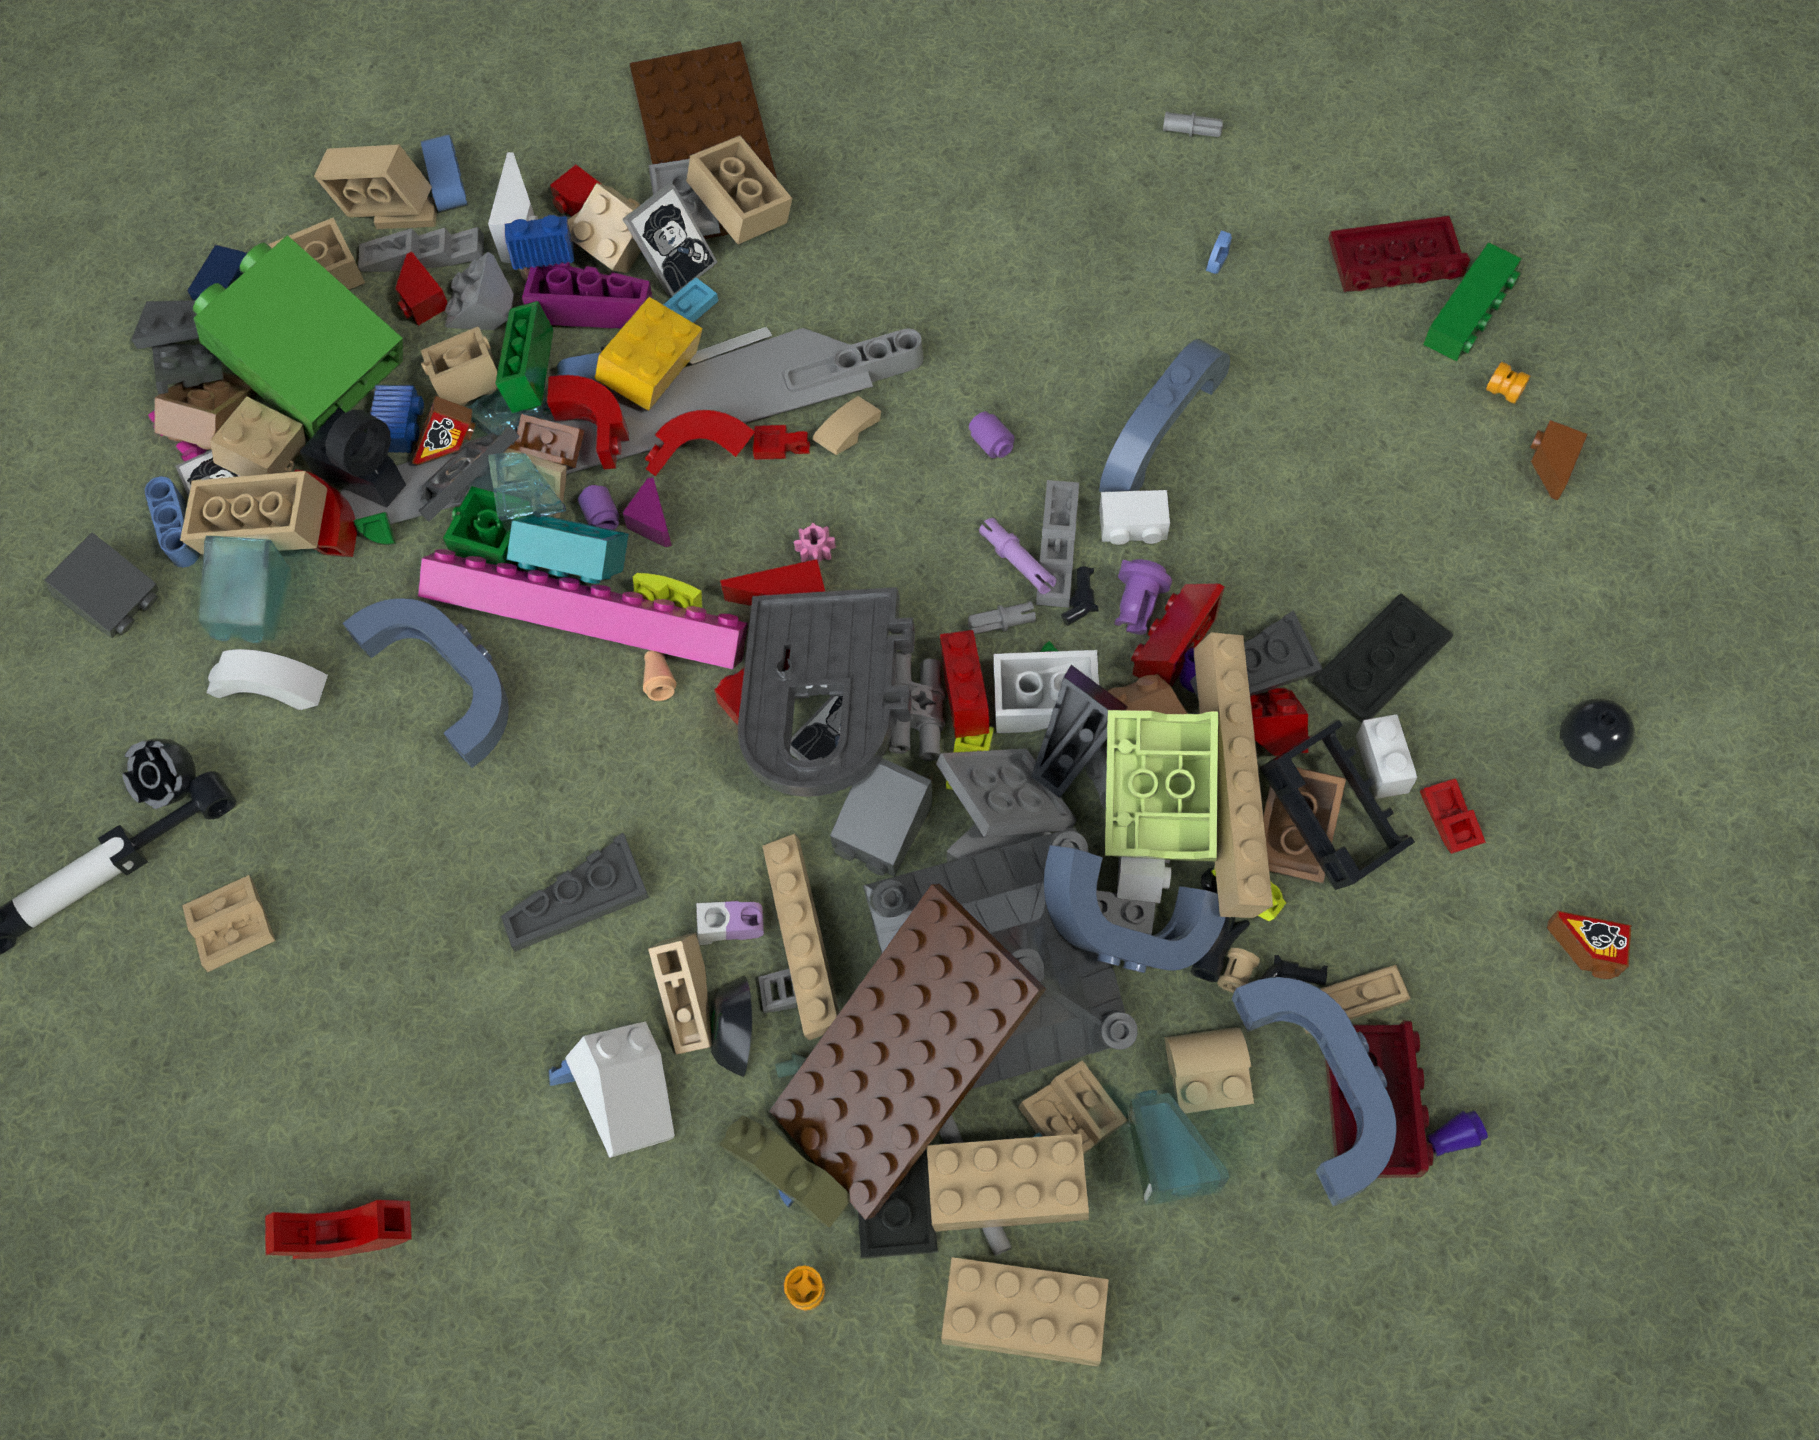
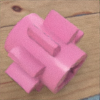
[794,523,836,564]

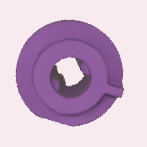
[1114,559,1172,635]

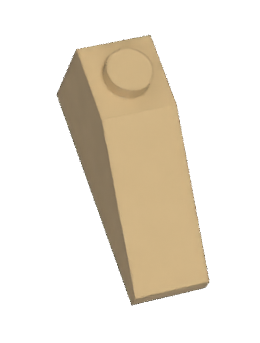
[648,933,712,1055]

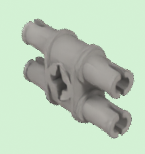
[887,651,945,761]

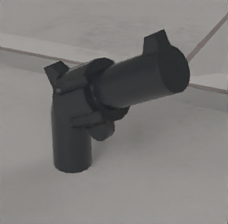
[1061,566,1099,626]
[1259,955,1328,985]

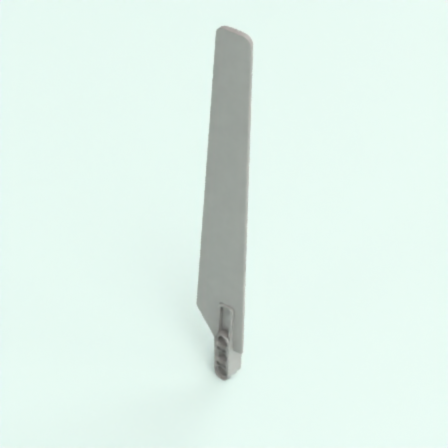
[341,328,924,533]

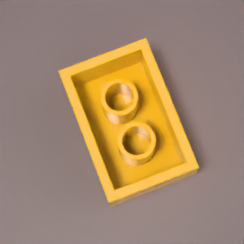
[595,297,703,411]

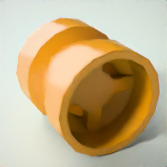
[1486,362,1531,404]
[784,1265,825,1311]

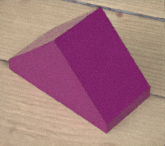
[622,477,672,547]

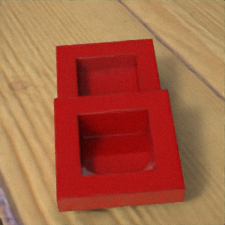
[1420,778,1486,854]

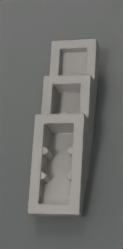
[358,227,484,272]
[1036,480,1079,608]

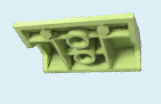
[1105,710,1218,861]

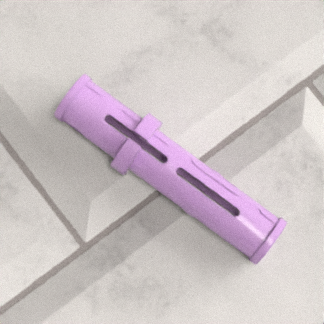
[979,518,1057,594]

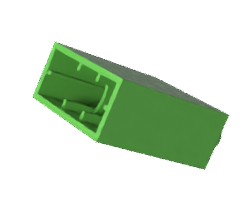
[193,235,403,439]

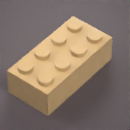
[180,471,327,556]
[927,1134,1089,1231]
[941,1257,1109,1366]

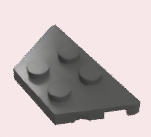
[152,343,223,394]
[419,426,520,522]

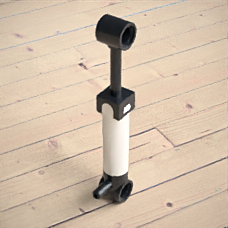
[0,771,236,955]

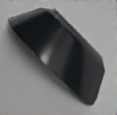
[710,976,752,1077]

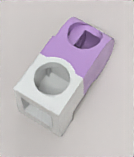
[696,901,764,945]

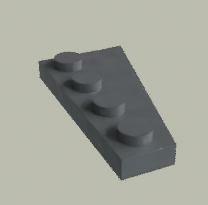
[131,300,199,349]
[1190,610,1323,698]
[501,833,649,952]

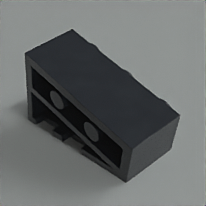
[300,407,406,507]
[1031,665,1128,798]

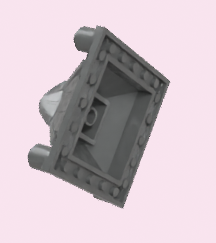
[863,827,1138,1089]

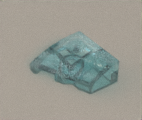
[488,453,566,521]

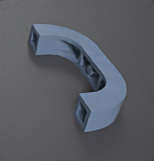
[1099,339,1230,492]
[343,598,509,768]
[1044,845,1225,973]
[1232,977,1396,1207]

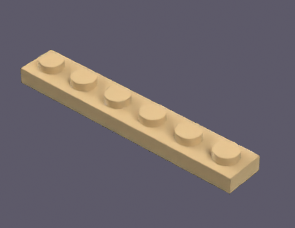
[762,834,840,1040]

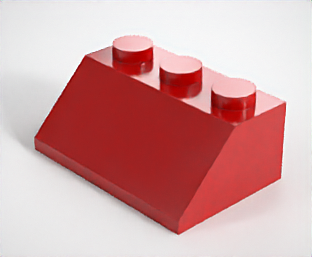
[1131,583,1225,688]

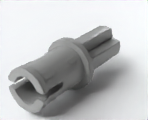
[1163,111,1223,137]
[968,601,1036,635]

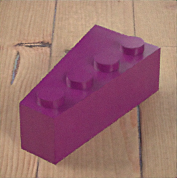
[522,262,653,329]

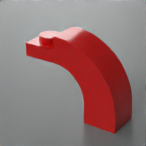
[547,375,629,470]
[644,410,755,477]
[294,469,357,557]
[265,1200,412,1259]

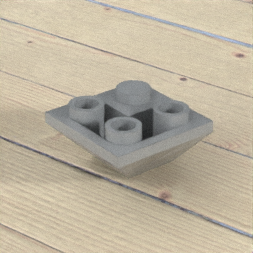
[445,252,514,330]

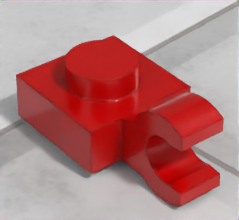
[753,425,810,460]

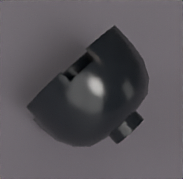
[1560,698,1635,769]
[123,738,196,809]

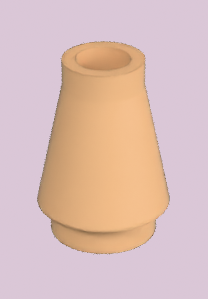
[643,650,677,701]

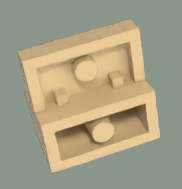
[1164,1027,1254,1114]

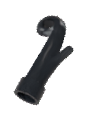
[1191,868,1250,982]

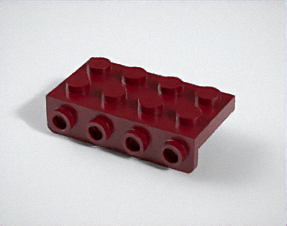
[1328,216,1470,292]
[1325,1020,1434,1178]

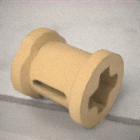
[1217,948,1260,993]

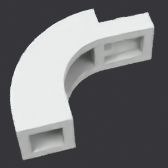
[207,649,328,710]

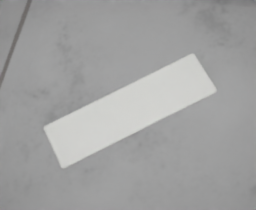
[690,327,772,364]

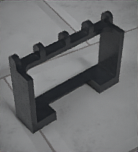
[1260,720,1415,890]

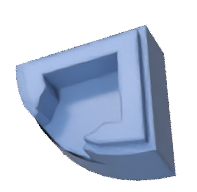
[1206,230,1232,274]
[549,1060,575,1086]

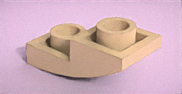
[813,396,881,455]

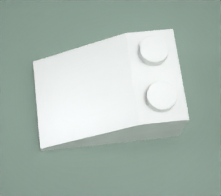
[488,152,538,263]
[994,650,1099,733]
[565,1021,675,1158]

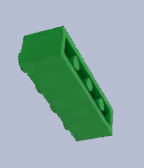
[1423,242,1522,362]
[495,301,554,413]

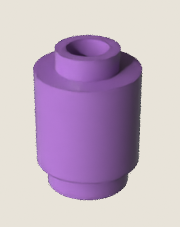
[969,411,1015,458]
[578,485,619,530]

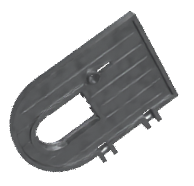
[738,587,915,797]

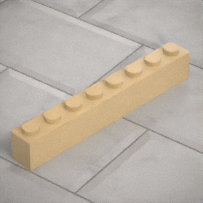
[1193,632,1273,918]

